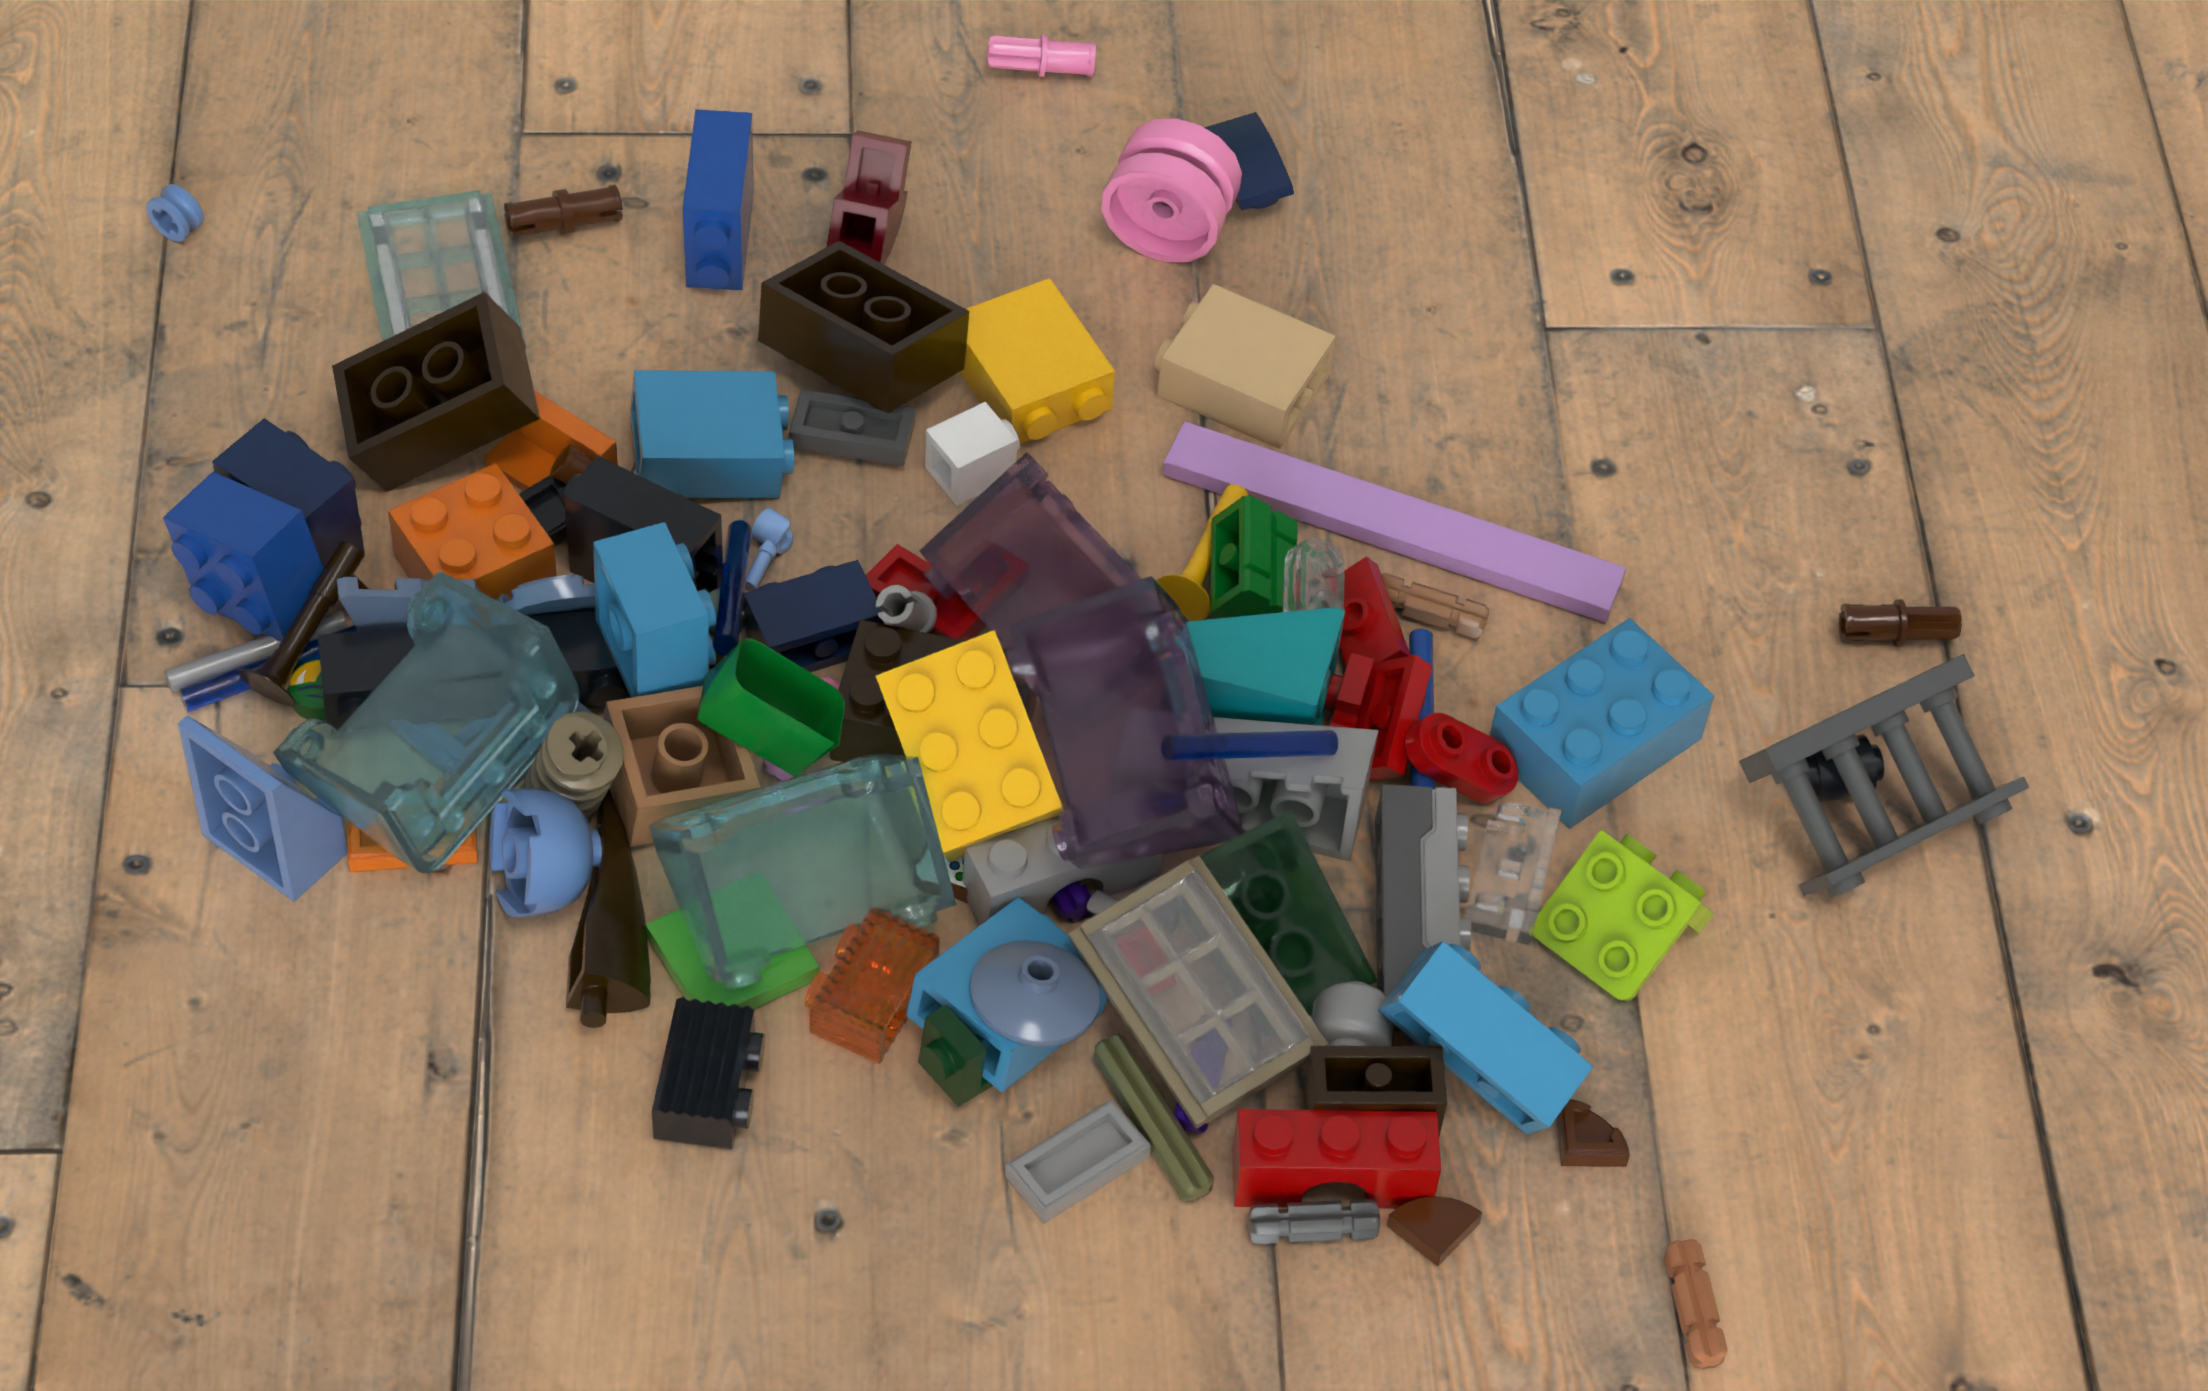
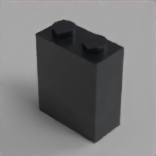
[562,455,724,593]

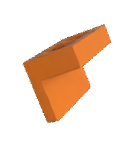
[484,391,618,491]

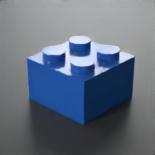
[163,472,324,642]

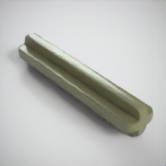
[1094,1034,1214,1202]

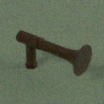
[238,541,369,706]

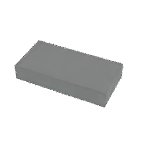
[1005,1099,1151,1224]

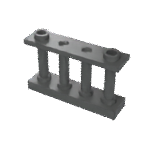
[1739,654,2030,898]

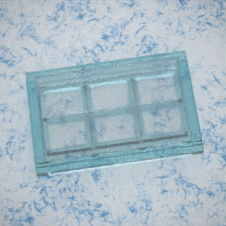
[357,190,526,349]

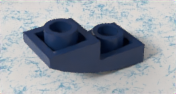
[1204,112,1294,210]

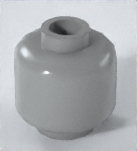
[1311,981,1394,1046]

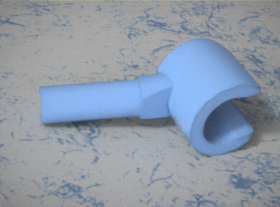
[742,508,793,590]

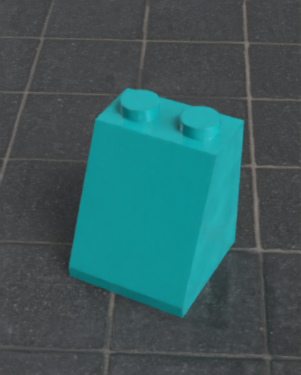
[1156,607,1345,726]

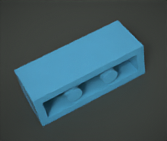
[1378,941,1594,1135]

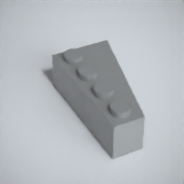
[1109,711,1378,861]

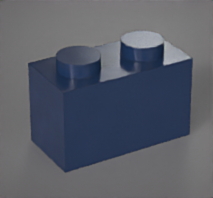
[743,560,884,672]

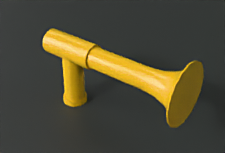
[1152,484,1249,622]

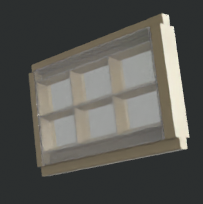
[1068,855,1328,1129]

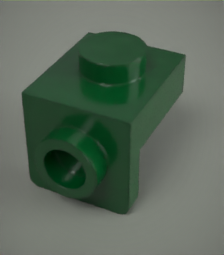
[918,1005,993,1107]

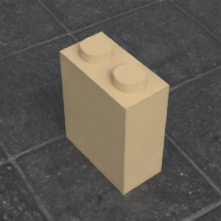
[1154,284,1336,449]

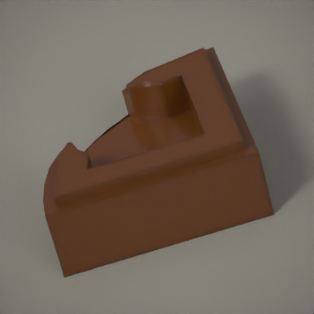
[1556,1099,1630,1167]
[1387,1196,1482,1266]

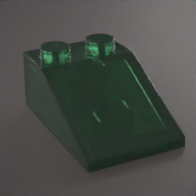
[1177,810,1378,1038]

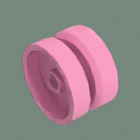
[1101,118,1242,263]

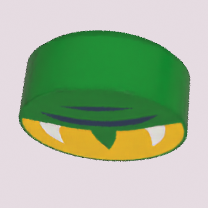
[289,659,326,721]

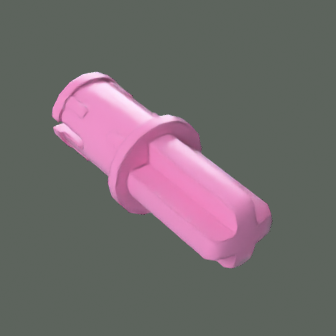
[986,34,1096,77]

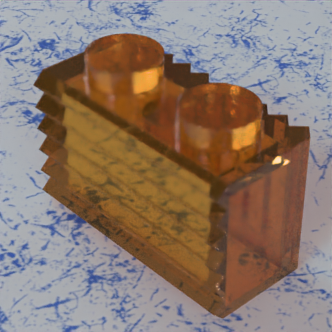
[805,907,940,1063]

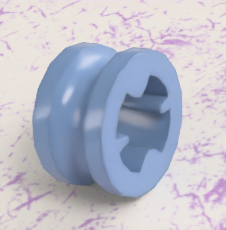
[146,184,204,242]

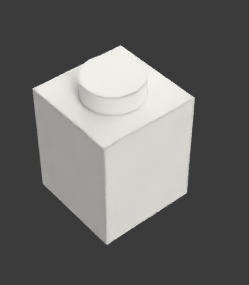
[925,402,1020,506]

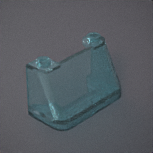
[273,570,579,873]
[649,754,957,989]

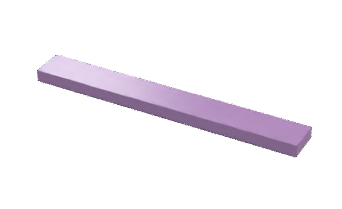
[1162,421,1627,623]

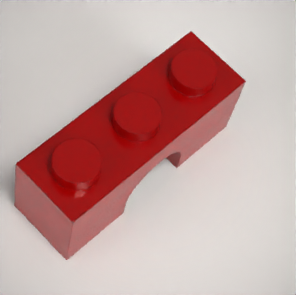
[1232,1109,1441,1209]

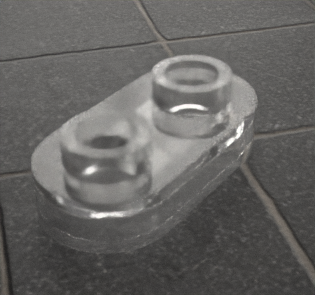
[1283,537,1345,630]

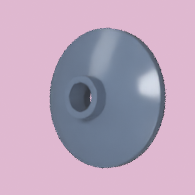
[969,940,1100,1047]

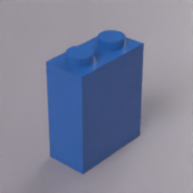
[683,109,754,290]

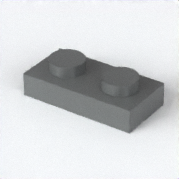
[789,389,916,466]

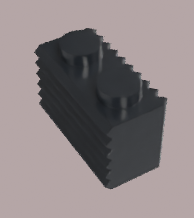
[652,997,765,1149]

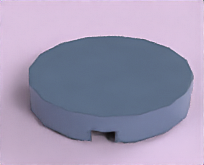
[497,574,595,618]

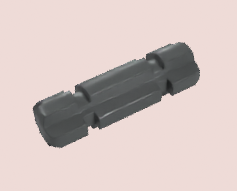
[1248,1199,1380,1244]

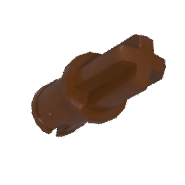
[1839,599,1962,647]

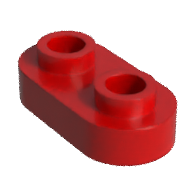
[1405,712,1518,804]

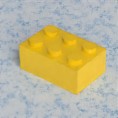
[876,630,1065,862]

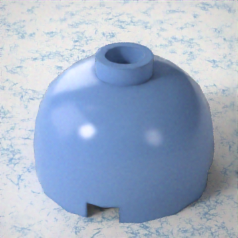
[490,788,602,918]

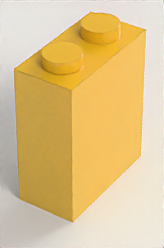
[960,278,1115,444]

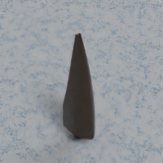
[566,789,651,1028]

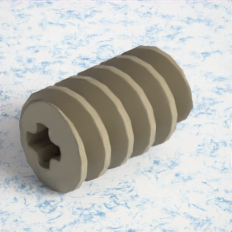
[520,711,624,824]

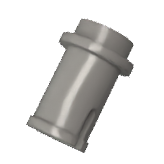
[876,585,937,633]

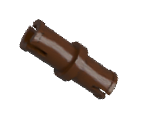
[504,185,623,239]

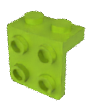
[1531,830,1714,1001]

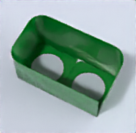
[697,638,845,777]

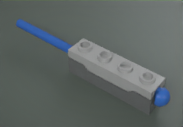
[1375,629,1471,1046]

